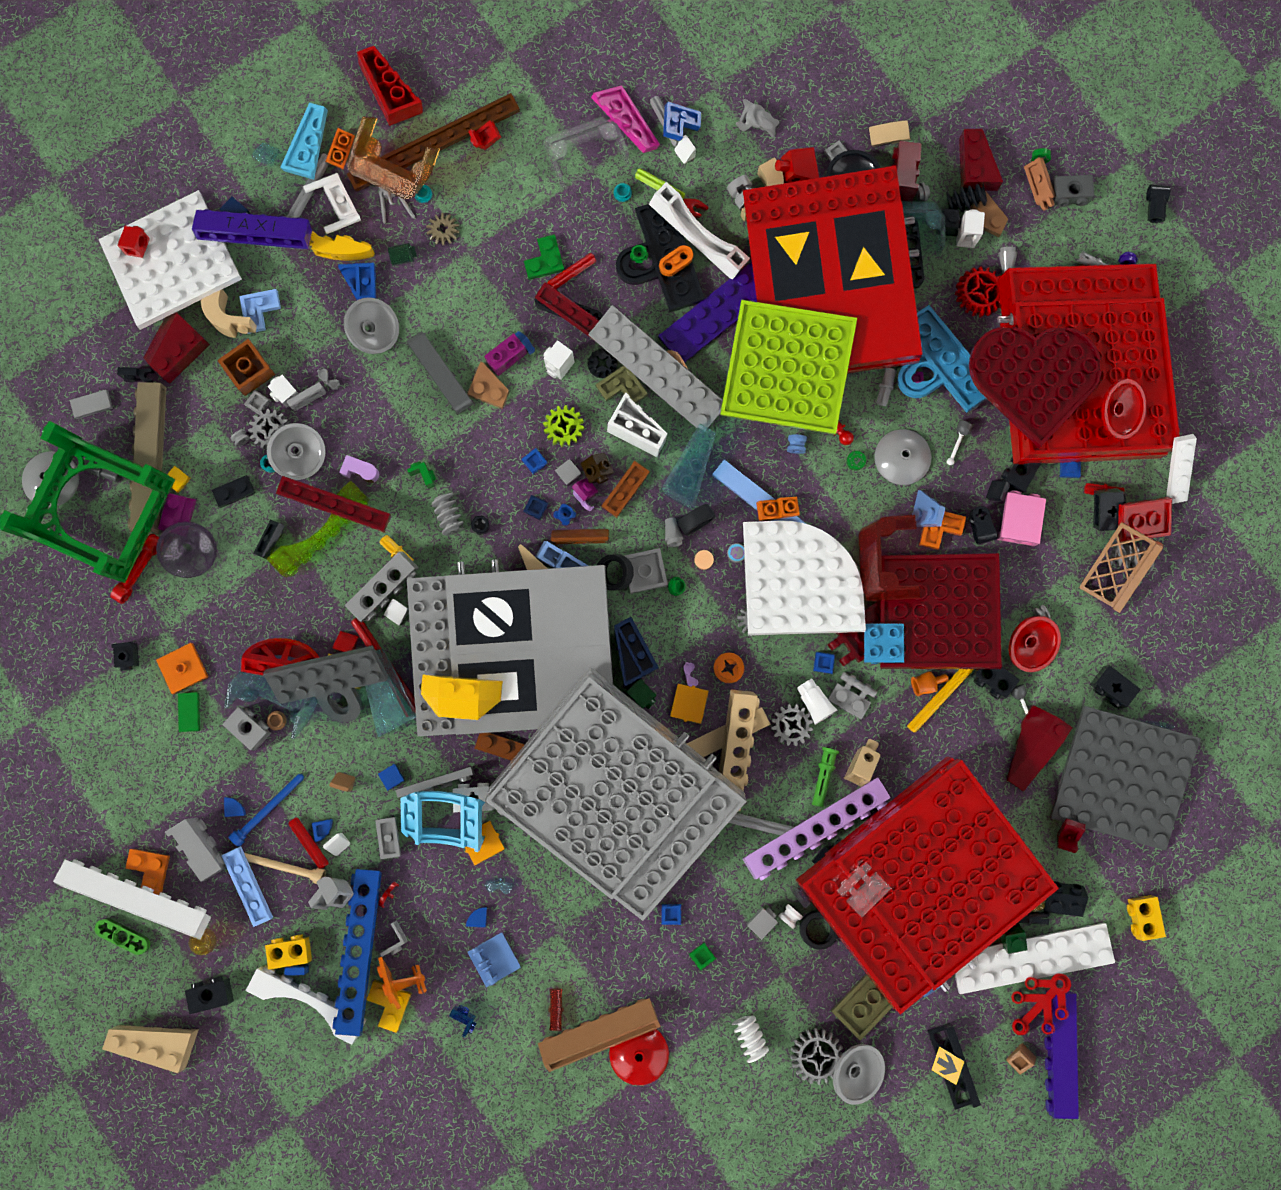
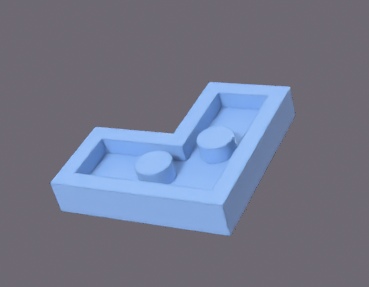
[239,289,281,334]

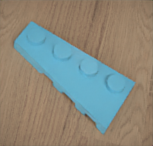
[280,103,328,180]

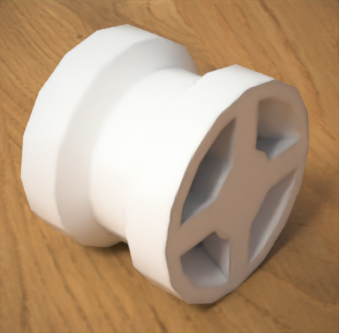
[778,904,803,929]

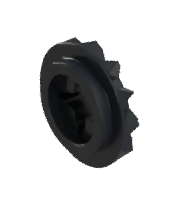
[588,349,617,378]

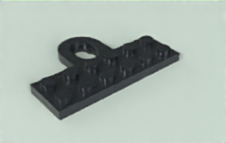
[616,204,705,313]

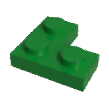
[524,234,564,280]

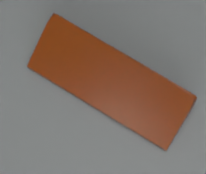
[551,529,609,545]

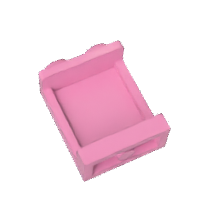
[997,491,1046,546]

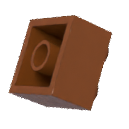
[217,339,276,396]

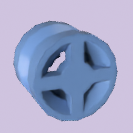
[787,434,807,454]

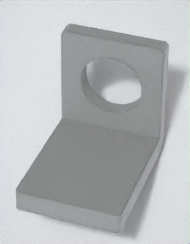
[380,920,408,957]

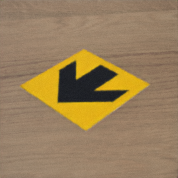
[932,1047,964,1085]

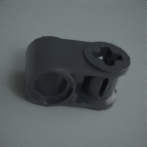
[969,506,997,545]

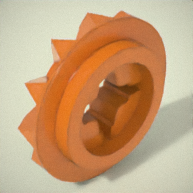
[713,653,744,684]

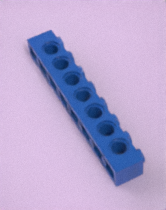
[332,869,382,1036]

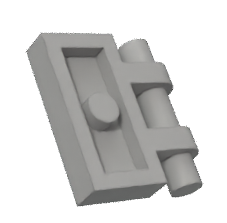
[828,672,877,720]

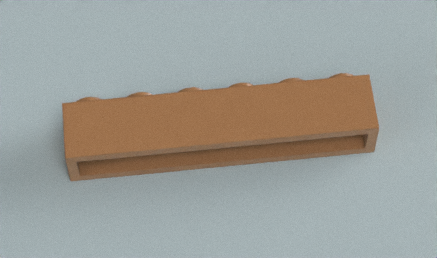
[538,998,661,1072]

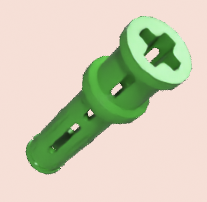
[812,747,839,807]

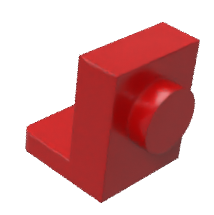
[468,120,501,150]

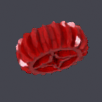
[955,266,1001,317]

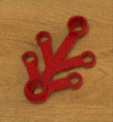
[1011,974,1071,1035]

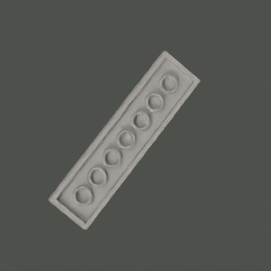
[588,305,723,433]

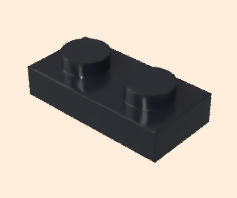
[212,475,255,508]
[253,519,285,560]

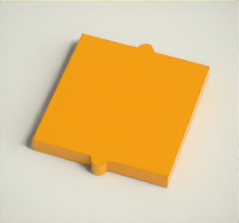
[670,684,709,724]
[465,821,505,866]

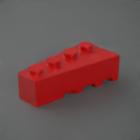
[357,46,423,126]

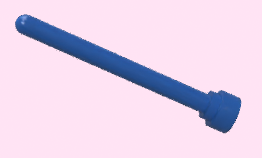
[228,774,304,847]

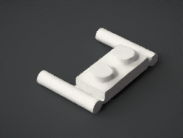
[303,173,361,234]

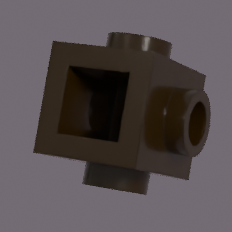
[580,453,614,484]

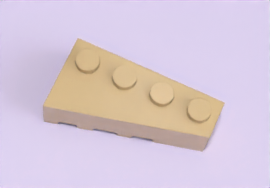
[102,1025,199,1073]

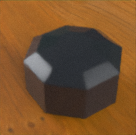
[471,515,490,535]

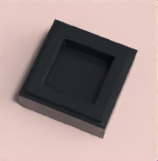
[986,481,1010,502]

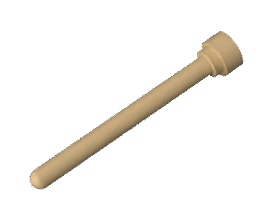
[244,853,326,884]

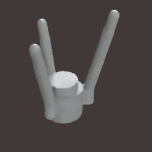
[378,179,415,224]

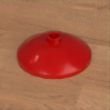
[1101,379,1146,439]
[1009,616,1061,672]
[609,1029,669,1085]

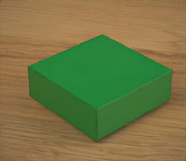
[689,942,716,971]

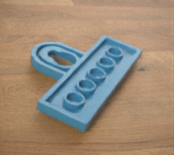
[898,305,987,413]

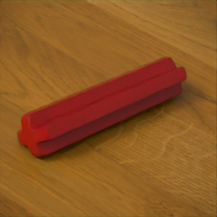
[547,253,596,289]
[288,817,329,869]

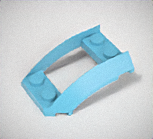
[401,791,486,852]

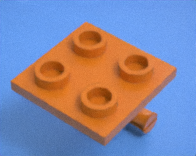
[377,957,427,1010]

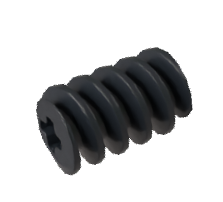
[946,183,987,212]

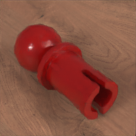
[833,420,854,445]

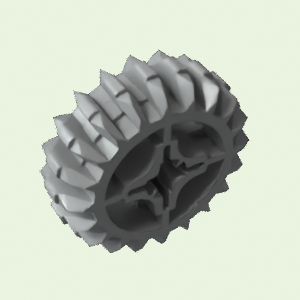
[790,1028,844,1085]

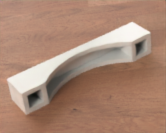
[649,182,750,279]
[246,965,367,1045]

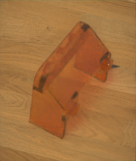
[347,116,440,199]

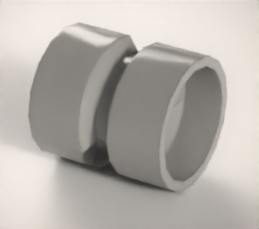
[727,175,753,211]

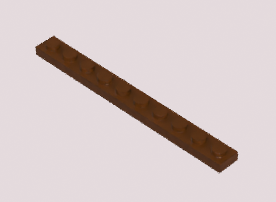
[347,93,520,192]

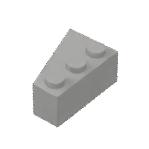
[165,818,227,882]

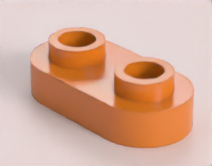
[659,245,693,276]

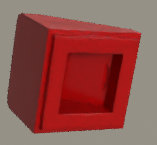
[332,631,359,652]

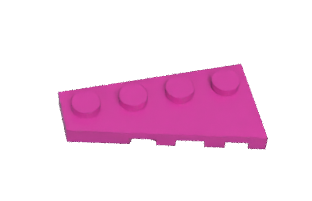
[591,85,660,153]

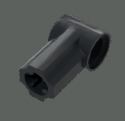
[1146,184,1171,223]

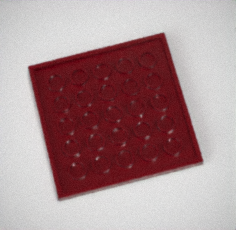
[880,553,1002,669]

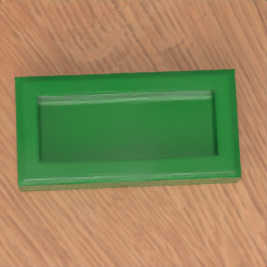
[178,692,200,732]

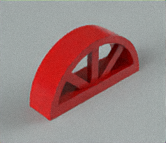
[241,638,319,676]

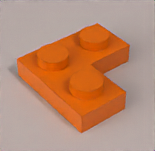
[919,512,966,550]
[125,849,170,895]

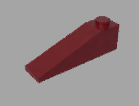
[1007,705,1073,792]

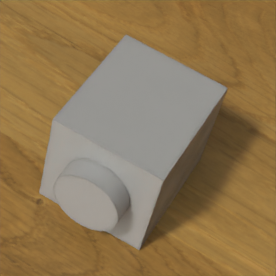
[746,907,778,940]

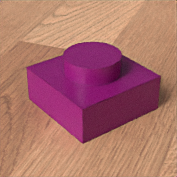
[572,478,598,502]

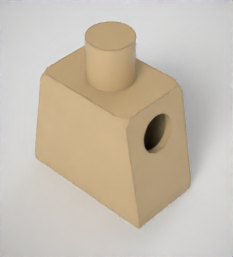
[844,739,880,787]

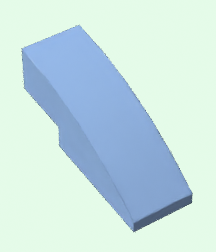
[535,541,588,568]

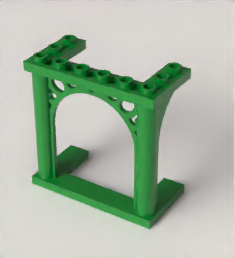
[0,421,176,583]

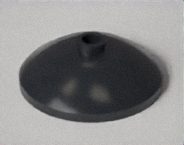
[826,150,880,177]

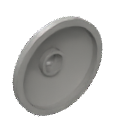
[344,298,399,354]
[267,423,325,480]
[874,429,932,485]
[22,451,79,507]
[833,1044,885,1105]

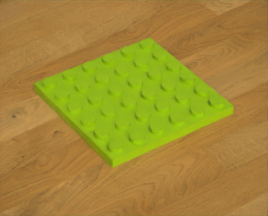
[720,300,857,435]

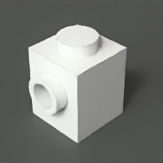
[267,375,299,408]

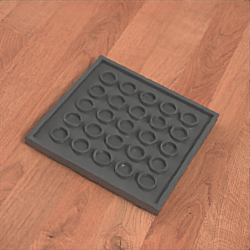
[1050,705,1201,851]

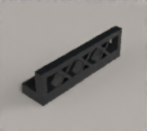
[927,1023,981,1110]

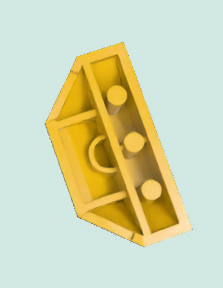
[421,674,503,720]

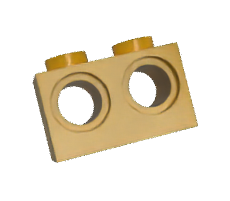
[1127,895,1166,941]
[265,934,312,970]

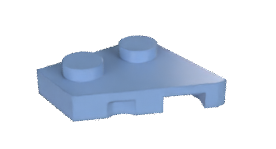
[910,490,945,527]

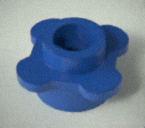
[553,504,576,526]

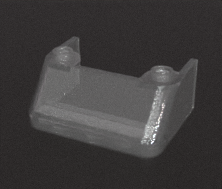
[544,115,629,190]

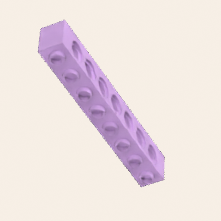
[743,778,891,881]

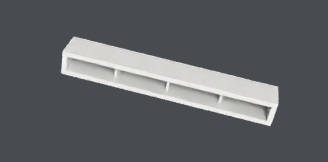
[53,859,211,940]

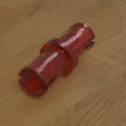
[548,988,564,1031]

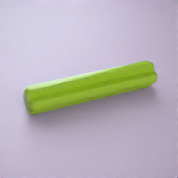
[635,168,685,199]

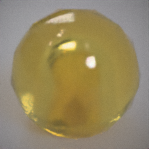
[188,928,217,956]

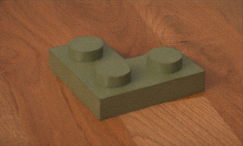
[595,365,648,404]

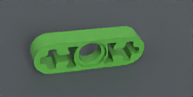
[95,918,150,955]

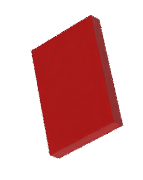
[1118,497,1172,542]

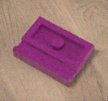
[158,493,197,536]

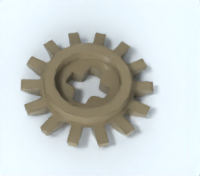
[426,213,460,245]

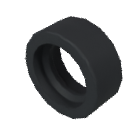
[678,504,716,535]
[597,554,634,591]
[799,910,837,950]

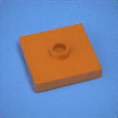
[156,643,208,694]

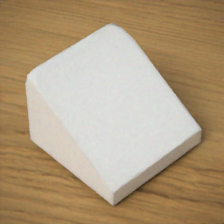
[675,135,696,164]
[384,599,409,626]
[323,833,350,856]

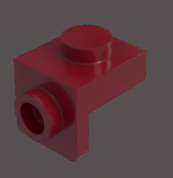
[1057,818,1086,853]

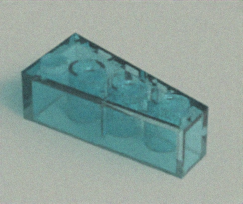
[659,424,716,511]
[365,649,416,737]

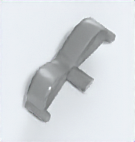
[317,369,340,390]

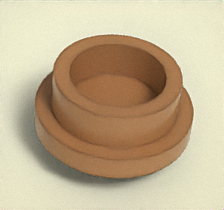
[267,711,287,730]

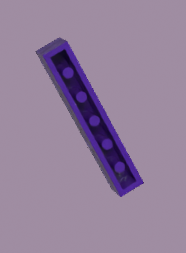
[192,209,312,249]
[1044,991,1079,1119]

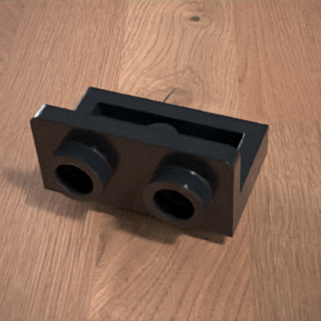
[1042,881,1089,917]

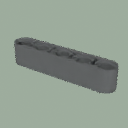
[406,331,473,415]

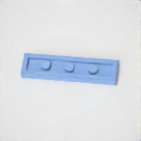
[221,846,273,927]

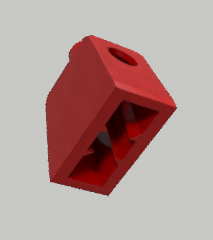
[775,147,819,183]

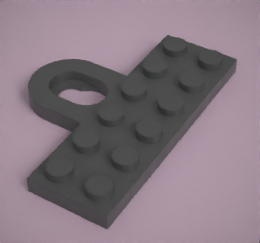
[263,646,388,722]

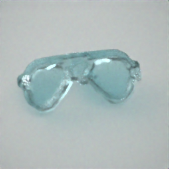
[485,879,513,894]

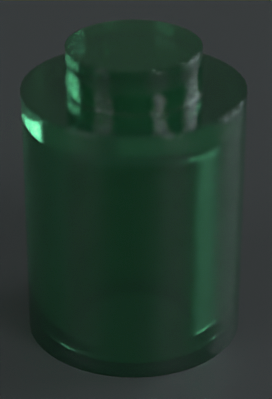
[388,243,417,266]

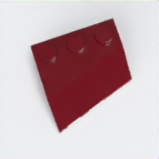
[143,312,210,383]

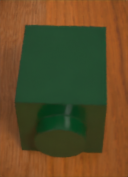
[627,679,657,709]
[1000,923,1028,954]

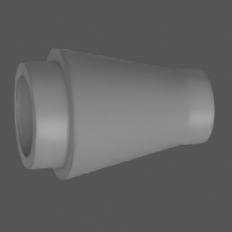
[998,247,1017,274]
[665,518,684,547]

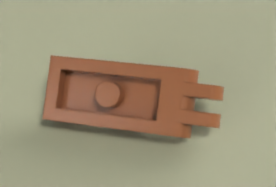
[1024,157,1055,211]

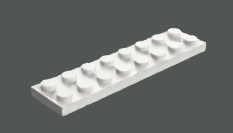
[955,922,1115,994]

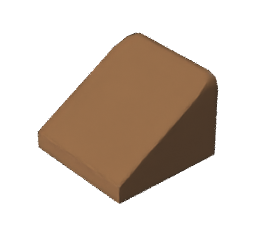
[329,772,356,792]
[1006,1043,1036,1075]

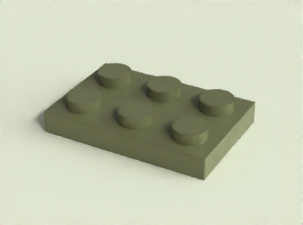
[831,974,892,1041]

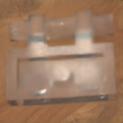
[837,862,891,917]

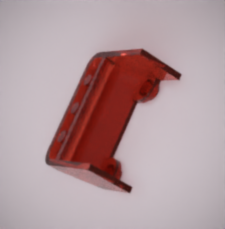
[859,515,921,601]

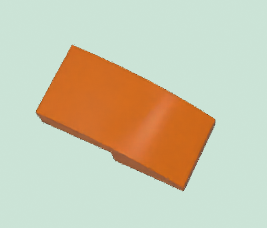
[325,128,355,169]
[756,497,800,521]

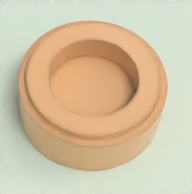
[694,550,714,570]

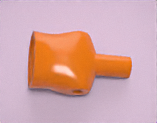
[911,671,948,696]

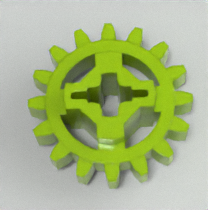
[543,405,584,447]

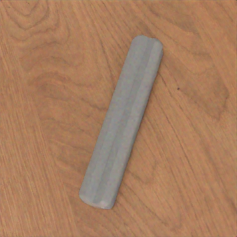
[650,96,680,146]

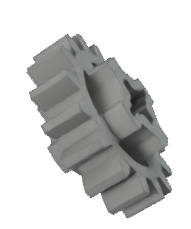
[248,409,290,450]
[771,704,814,746]

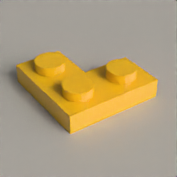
[367,980,412,1033]

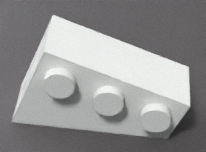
[607,392,667,457]

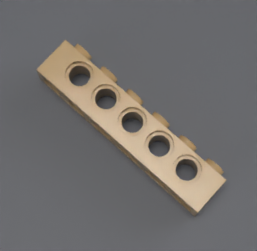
[719,689,759,811]

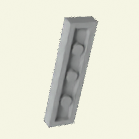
[395,767,475,798]

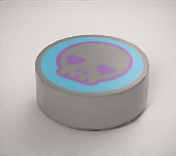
[727,543,744,563]

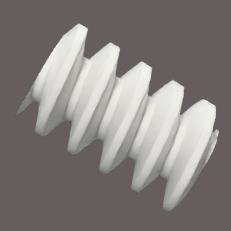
[731,1016,769,1063]

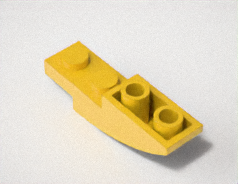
[309,231,375,261]

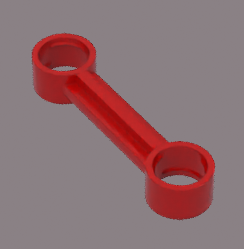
[110,533,164,604]

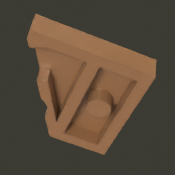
[971,191,1008,237]
[467,361,509,409]

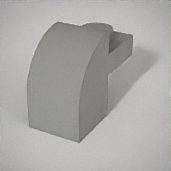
[308,877,354,910]

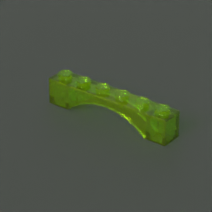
[267,480,370,578]

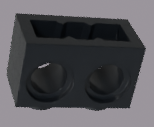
[971,667,1020,700]

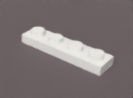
[1166,434,1197,504]

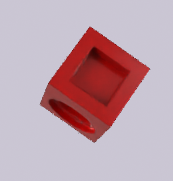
[117,226,150,258]

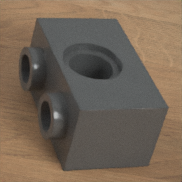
[1051,175,1095,207]

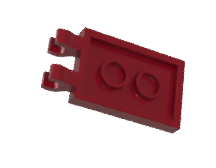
[828,599,881,666]

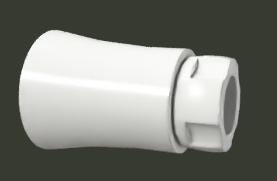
[797,679,838,725]

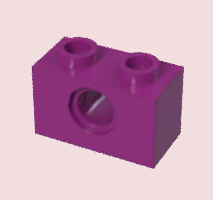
[484,333,527,376]

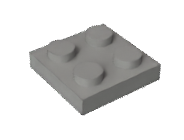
[625,548,668,594]

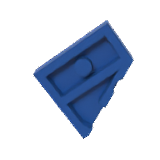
[338,263,376,300]

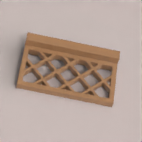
[1079,522,1164,613]

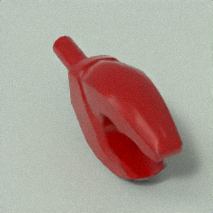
[683,198,709,218]

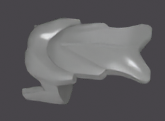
[736,99,779,138]

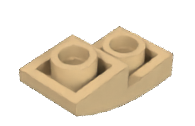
[869,121,911,147]

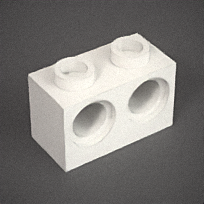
[956,209,985,248]

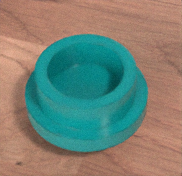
[613,183,632,202]
[414,184,432,203]

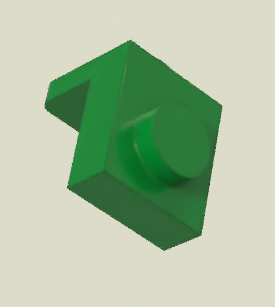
[407,462,437,489]

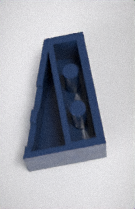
[614,617,659,687]

